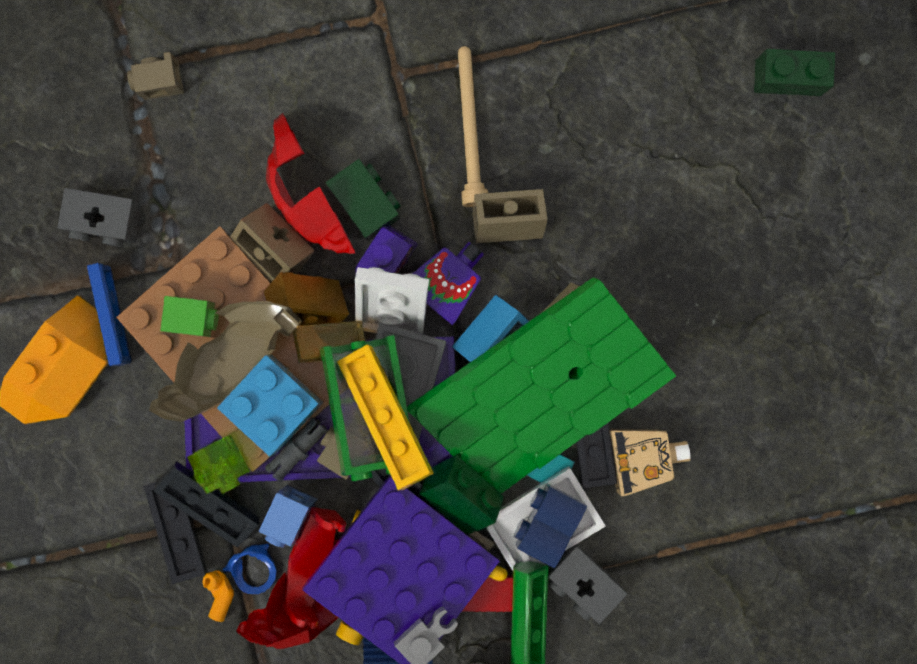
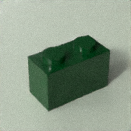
[754,49,835,96]
[325,159,401,241]
[419,455,504,535]

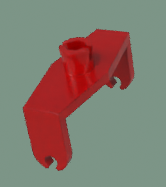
[283,507,347,629]

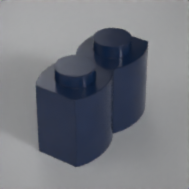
[513,484,587,568]

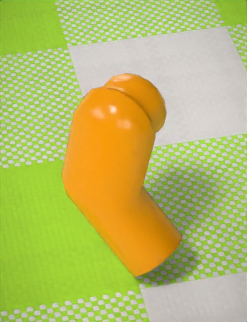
[202,570,234,622]

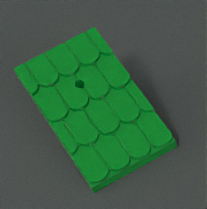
[407,277,676,493]

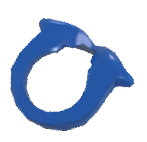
[223,544,277,594]

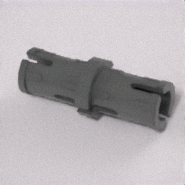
[265,417,328,482]

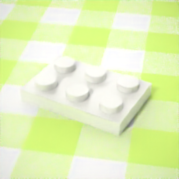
[355,267,429,334]
[486,466,605,570]

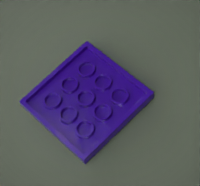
[302,475,500,664]

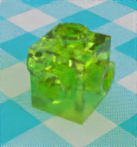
[187,434,250,494]

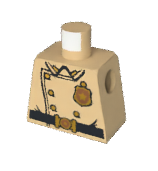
[609,428,690,496]

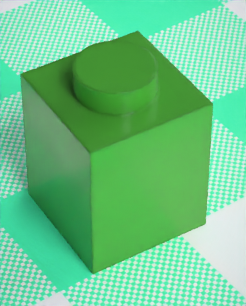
[160,296,219,337]

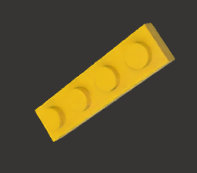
[337,344,434,490]

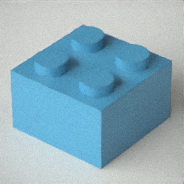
[217,355,324,457]

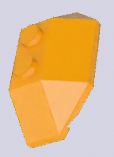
[0,295,108,424]

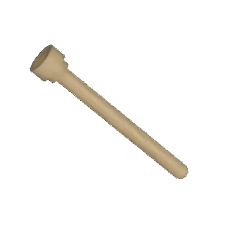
[458,46,488,207]

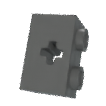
[57,188,142,247]
[548,544,627,625]

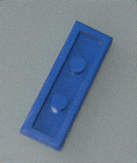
[87,263,132,366]

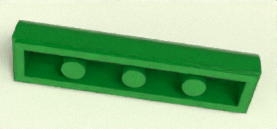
[510,561,548,664]

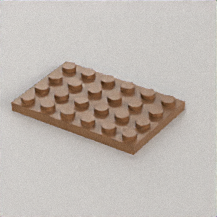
[116,226,349,472]

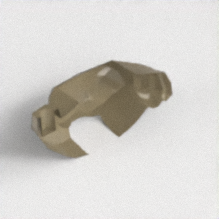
[149,301,302,422]

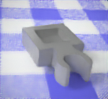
[393,607,458,664]

